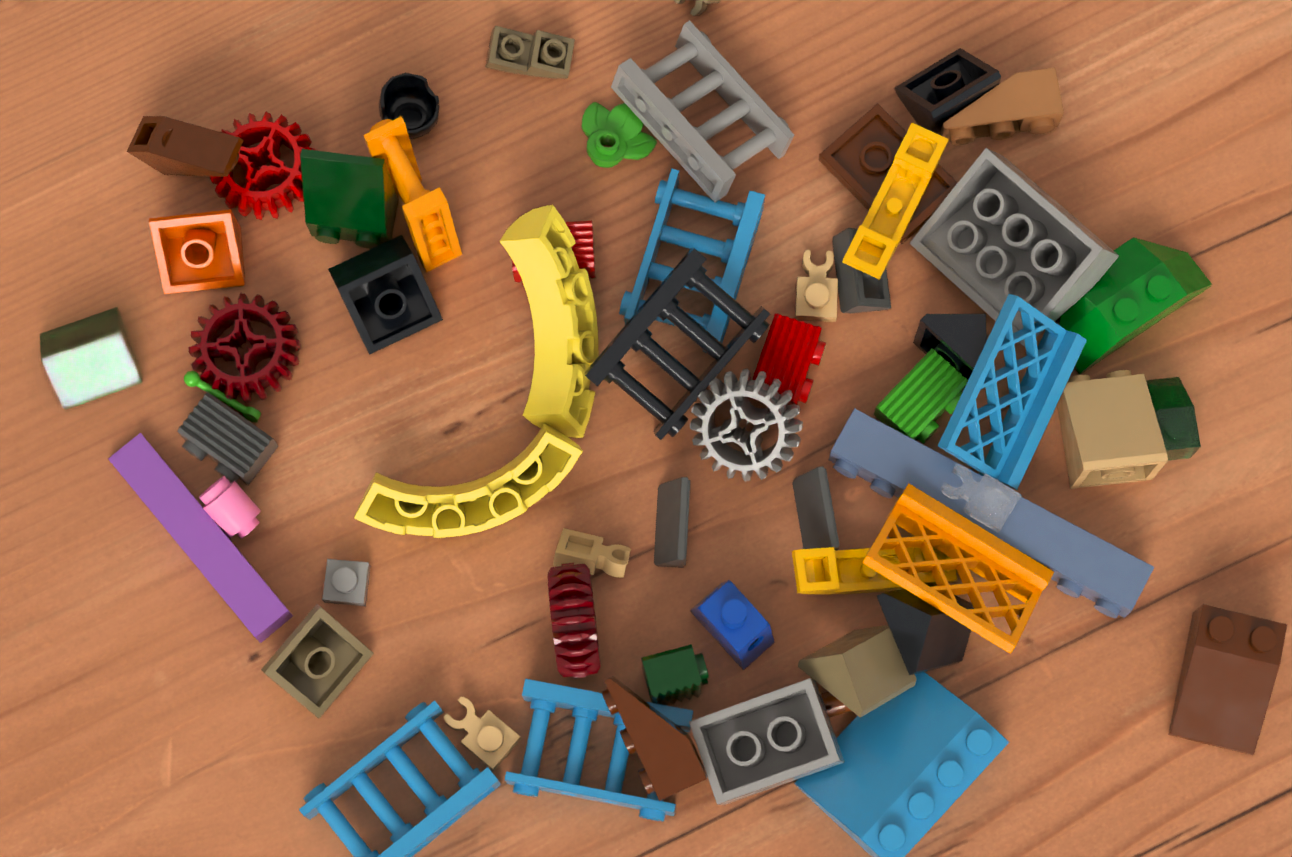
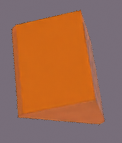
[149,209,245,294]

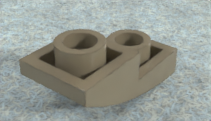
[485,26,575,79]

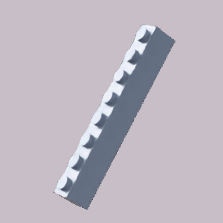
[829,408,1154,618]

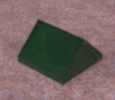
[40,307,143,410]

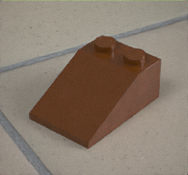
[1168,604,1288,755]

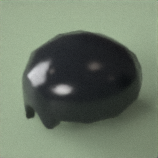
[379,73,440,139]

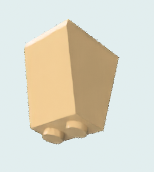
[1057,370,1168,489]

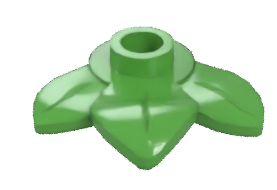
[581,102,657,168]

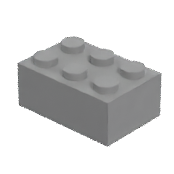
[689,678,845,805]

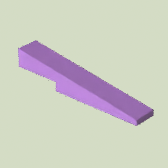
[108,433,293,643]

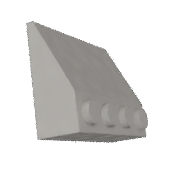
[910,148,1119,346]

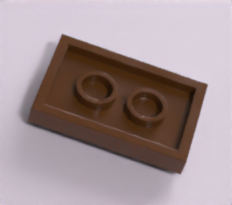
[819,103,957,244]

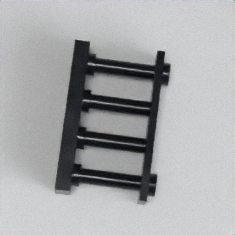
[585,247,770,440]

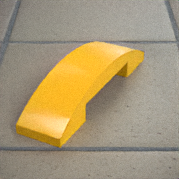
[842,123,949,280]
[792,547,957,595]

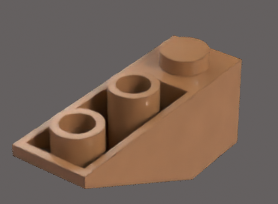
[940,68,1064,145]

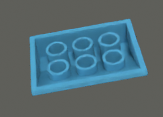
[794,672,1009,857]

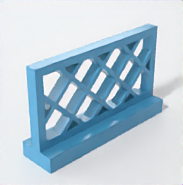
[938,294,1087,490]

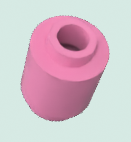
[199,476,261,538]

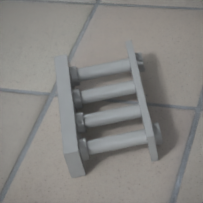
[611,20,794,203]

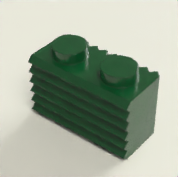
[641,644,709,705]

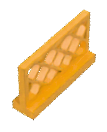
[862,483,1054,653]

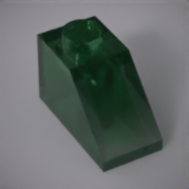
[1146,377,1201,461]

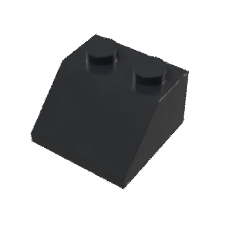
[328,235,443,355]

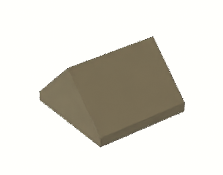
[261,604,374,718]
[798,625,917,718]

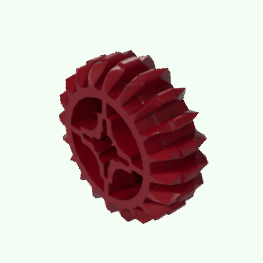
[189,293,301,403]
[547,563,601,678]

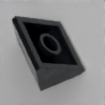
[894,48,1001,134]
[913,314,987,380]
[877,585,974,675]

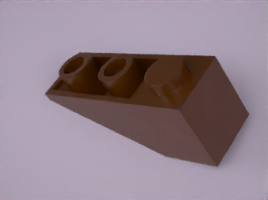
[127,116,244,177]
[602,676,708,801]

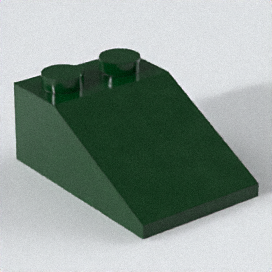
[300,149,398,249]

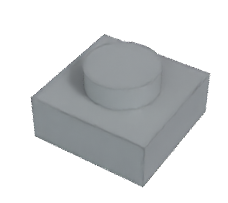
[322,559,371,606]

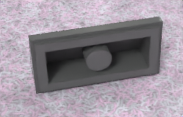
[832,228,891,314]
[792,466,840,550]
[654,477,690,568]

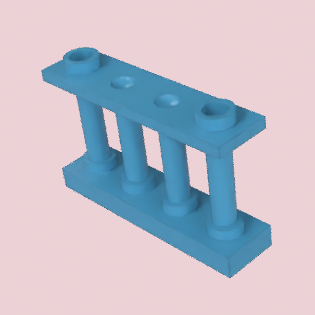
[619,169,765,353]
[505,679,693,822]
[299,700,502,857]

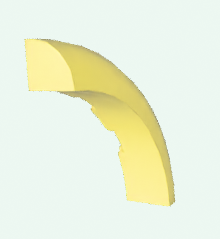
[500,205,599,438]
[354,423,583,538]

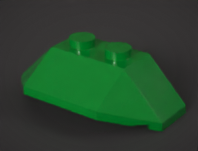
[1059,237,1212,375]

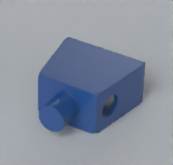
[690,580,775,670]

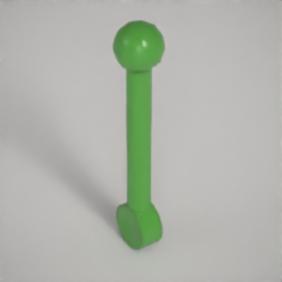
[184,371,261,423]

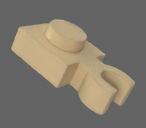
[795,250,838,322]
[553,528,631,578]
[443,697,522,771]

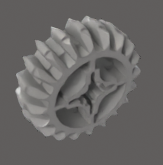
[690,369,803,482]

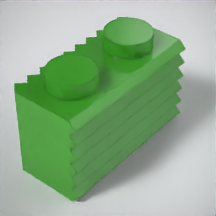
[873,349,968,444]

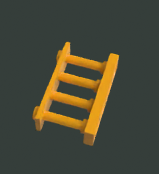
[363,116,462,273]

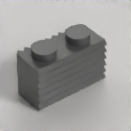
[177,392,278,485]

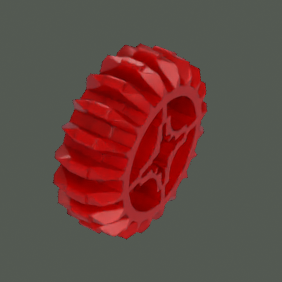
[209,112,315,220]

